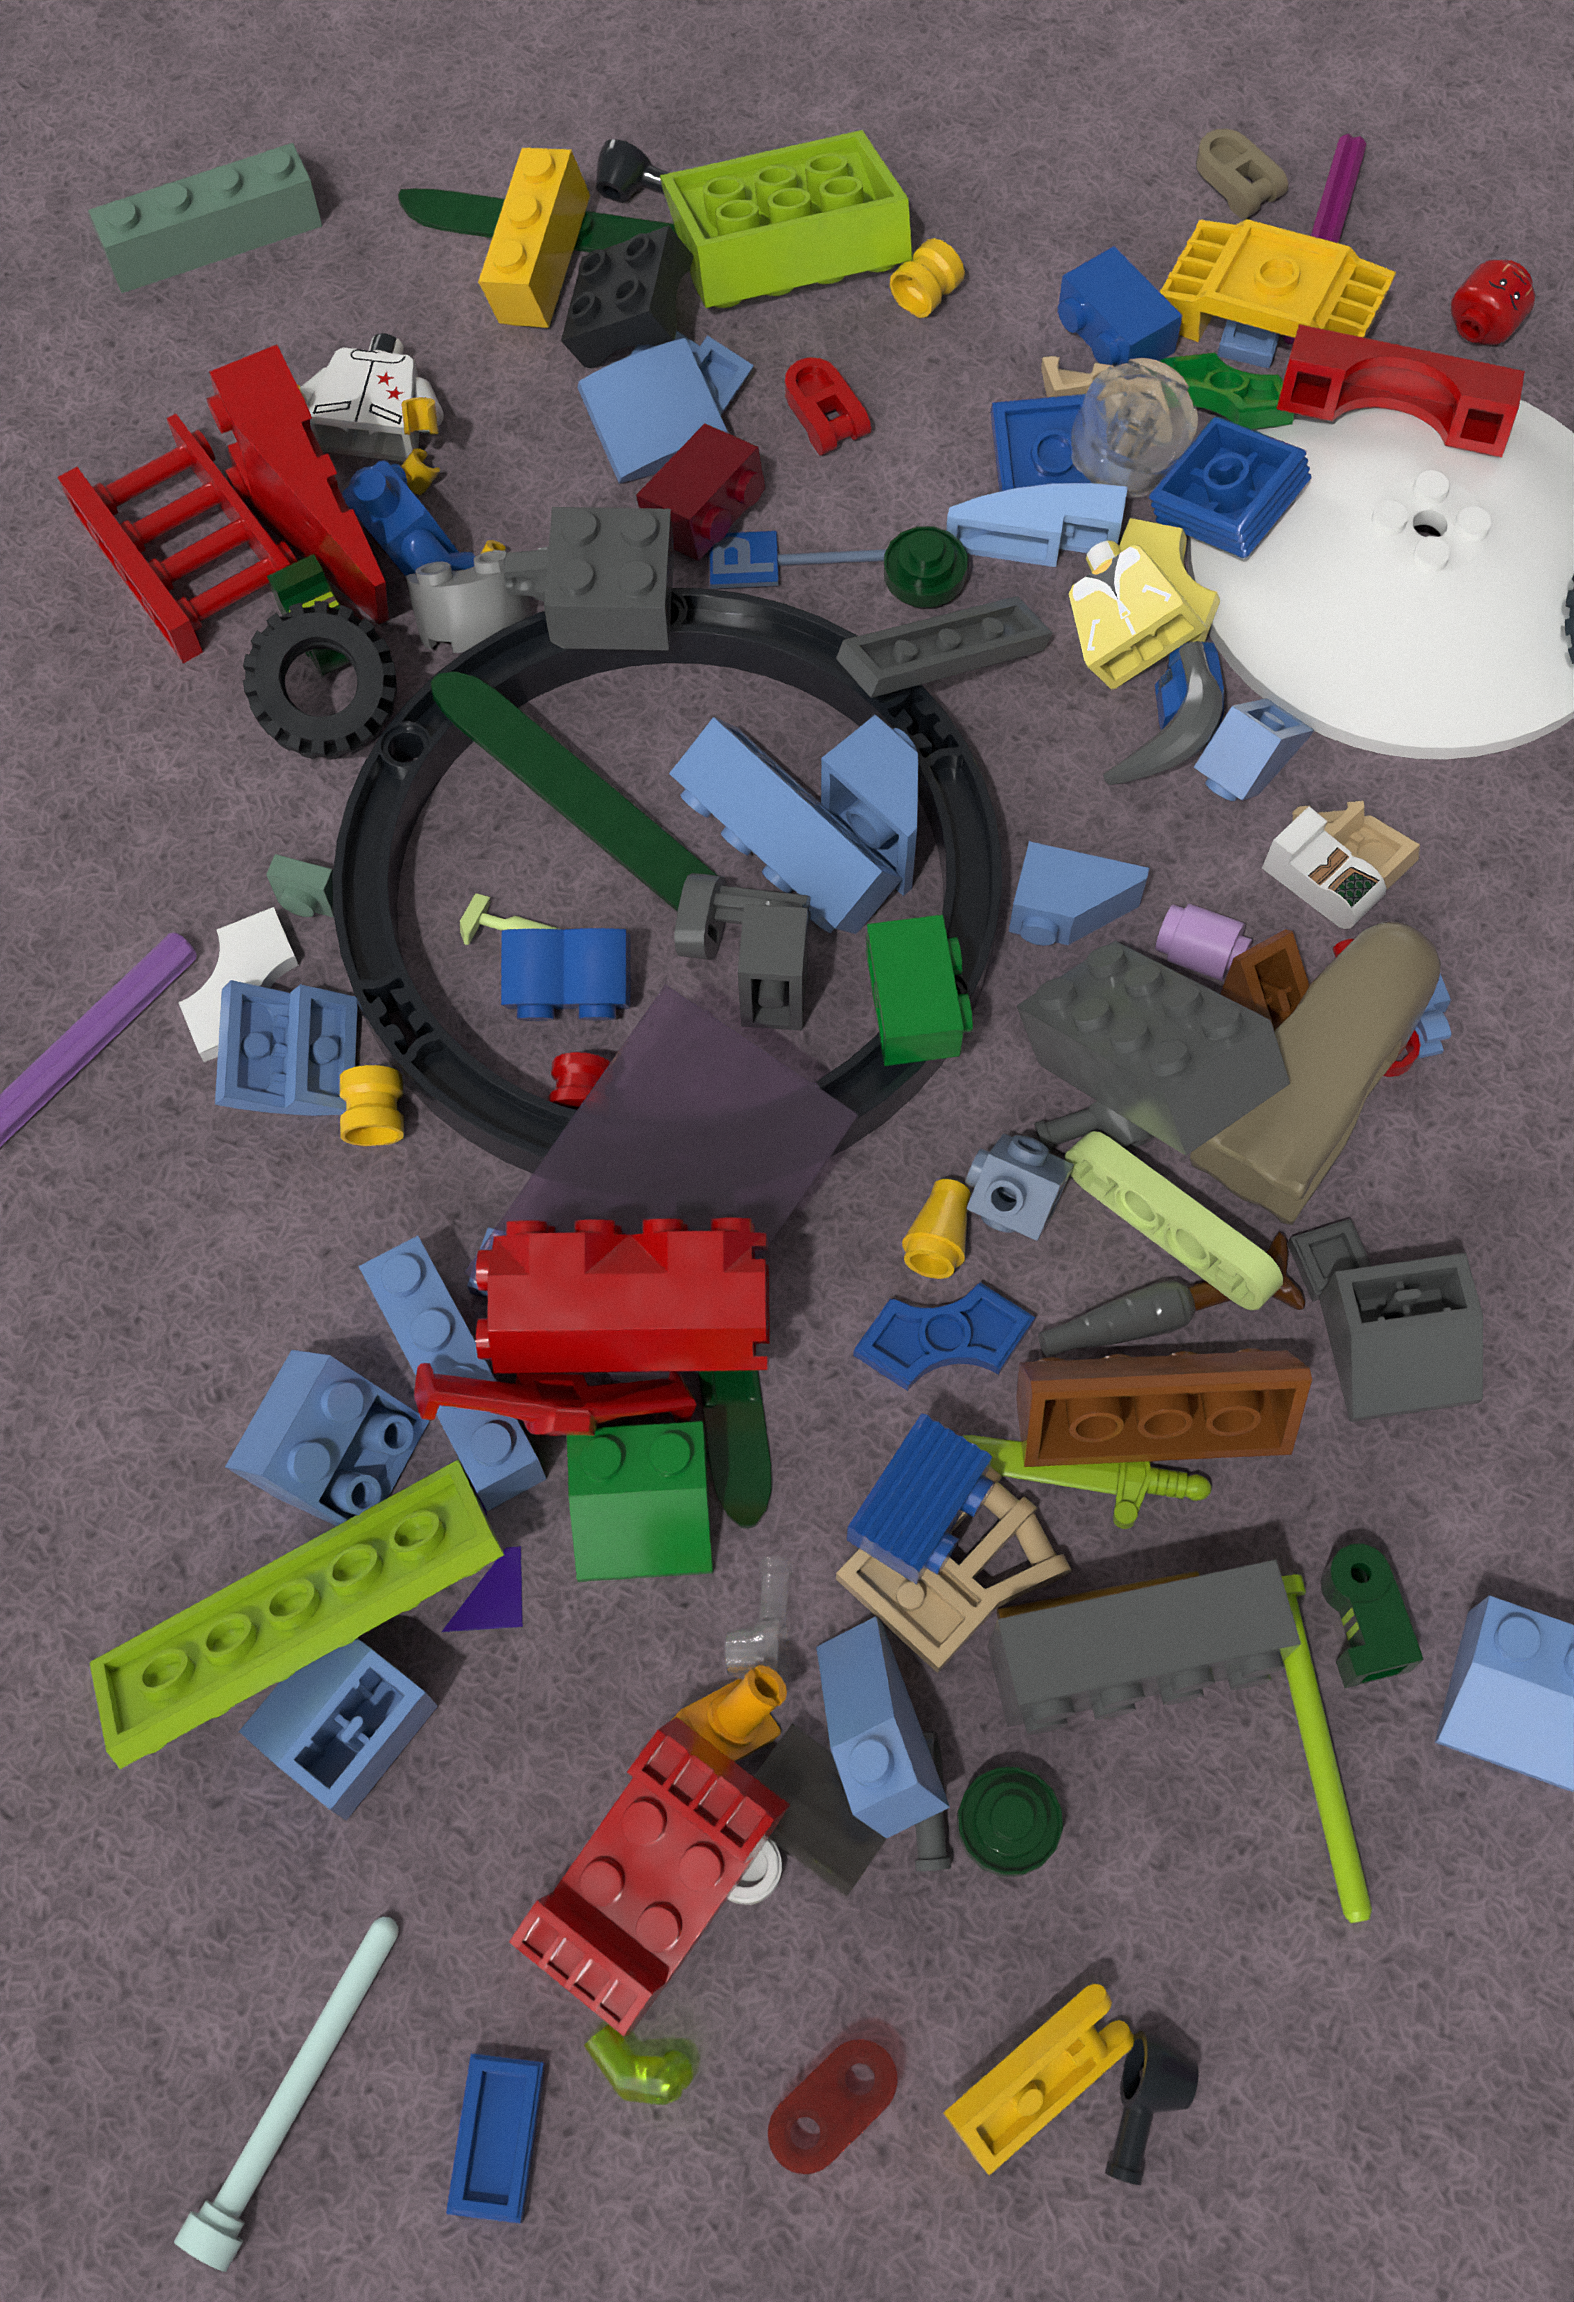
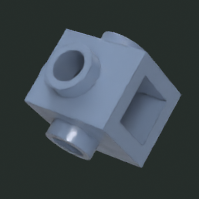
[965,1133,1074,1241]

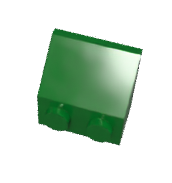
[567,1421,713,1582]

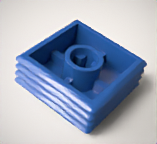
[1149,417,1312,558]

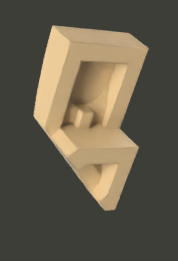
[1293,801,1420,890]

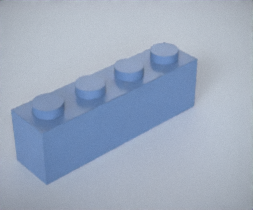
[669,717,903,934]
[359,1236,546,1511]

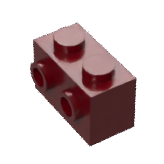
[636,423,766,561]

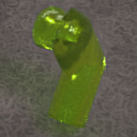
[583,2024,693,2105]

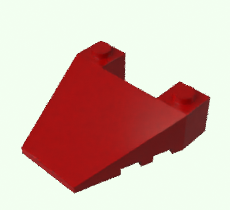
[206,344,389,624]

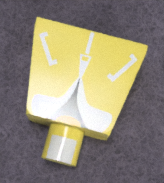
[1069,541,1207,689]

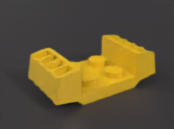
[1159,219,1396,343]

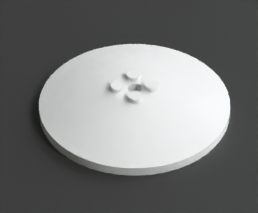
[1187,400,1574,759]

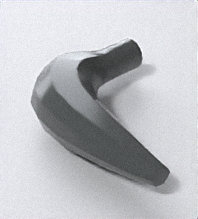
[1103,641,1223,785]

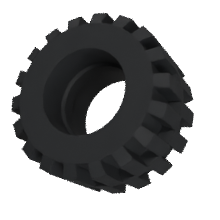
[243,601,397,760]

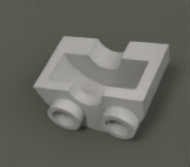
[405,550,532,653]

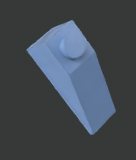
[816,1616,950,1838]

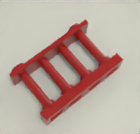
[57,414,298,664]

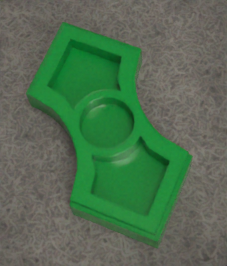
[1159,353,1294,429]

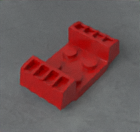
[509,1717,790,2037]

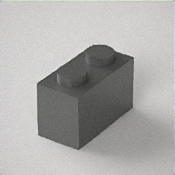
[738,901,808,1031]

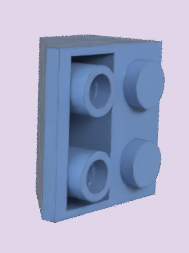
[225,1350,429,1526]
[239,1639,438,1820]

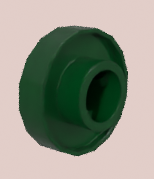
[884,526,968,608]
[957,1767,1063,1877]

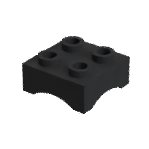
[561,226,694,368]

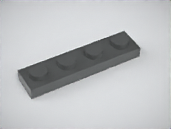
[836,596,1052,698]

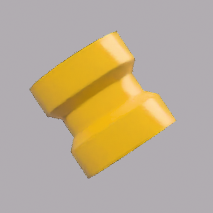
[889,238,965,318]
[339,1065,404,1146]

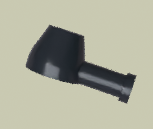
[596,139,669,203]
[1105,2031,1199,2185]

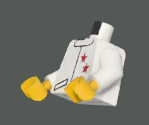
[297,333,443,462]

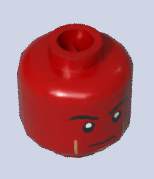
[1451,260,1535,345]

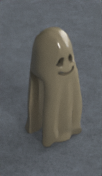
[1190,921,1441,1225]

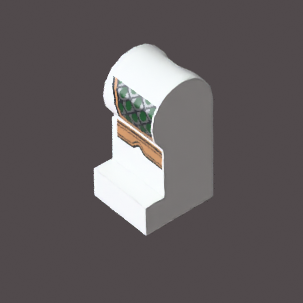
[1262,807,1386,929]

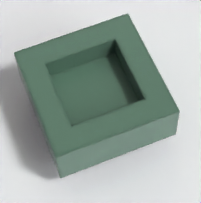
[266,854,334,918]

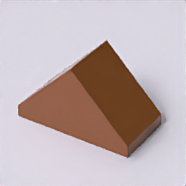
[1220,929,1309,1031]

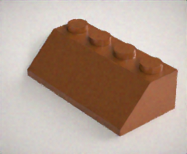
[1016,1348,1312,1467]

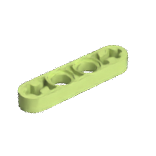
[1065,1131,1283,1310]

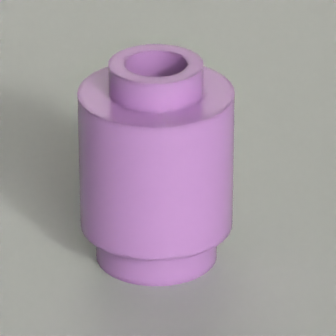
[1155,904,1253,981]

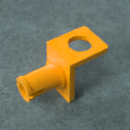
[673,1665,787,1762]

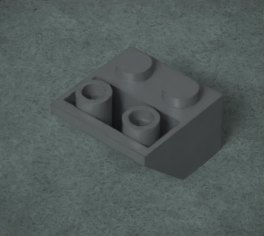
[1319,1253,1483,1422]

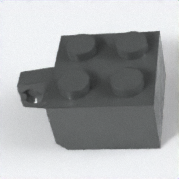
[504,507,674,650]

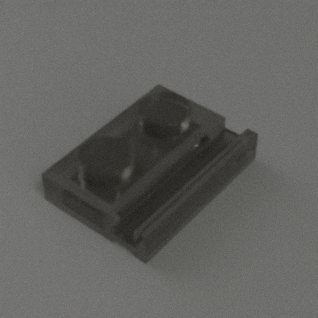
[754,1723,888,1899]

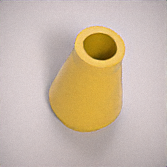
[902,1179,971,1279]

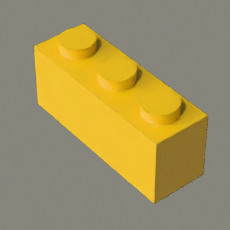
[478,148,590,328]

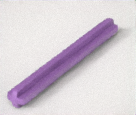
[0,932,197,1147]

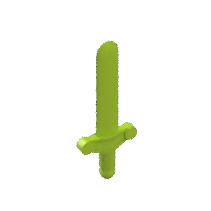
[962,1435,1211,1529]

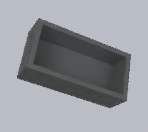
[1016,941,1290,1156]
[987,1560,1301,1735]

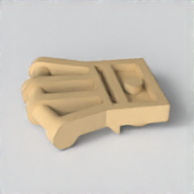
[836,1466,1072,1673]

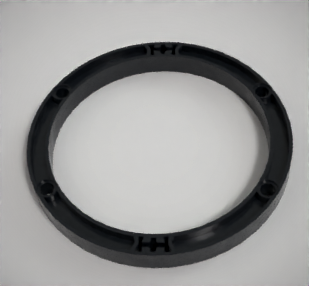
[332,588,1002,1198]

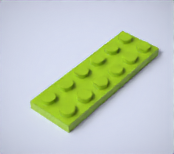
[89,1460,504,1769]

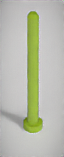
[1281,1575,1372,1923]

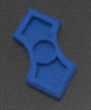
[853,1283,1035,1391]

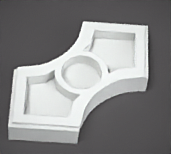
[179,907,299,1062]

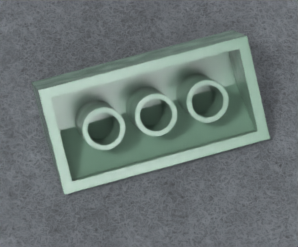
[88,143,322,293]

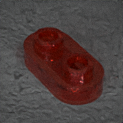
[768,2039,898,2174]

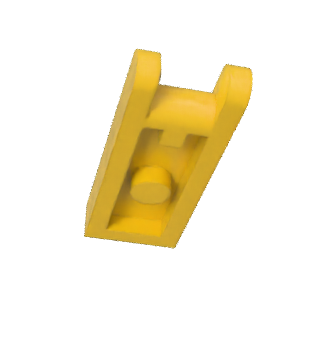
[943,1984,1134,2176]

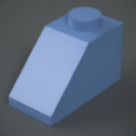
[1194,698,1314,801]
[1009,841,1149,946]

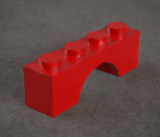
[1277,324,1525,457]

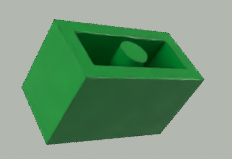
[866,915,973,1066]

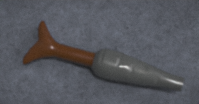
[1038,1232,1305,1357]

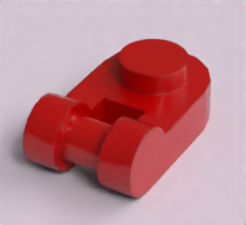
[785,357,871,456]

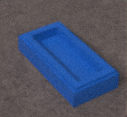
[446,2054,546,2224]

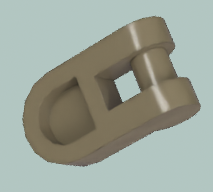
[1196,129,1289,220]

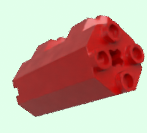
[476,1218,770,1374]

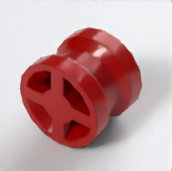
[548,1052,614,1117]

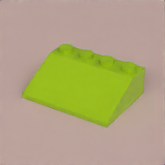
[660,130,912,308]

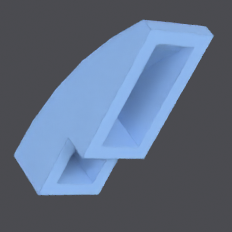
[946,483,1128,567]

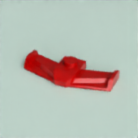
[414,1363,697,1436]

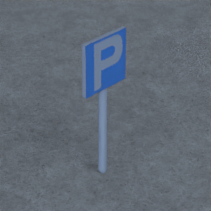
[710,531,887,589]

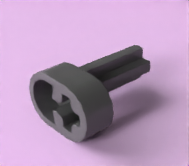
[674,873,811,960]

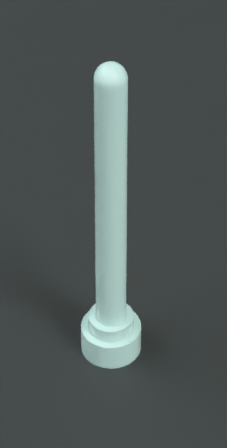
[174,1917,399,2272]

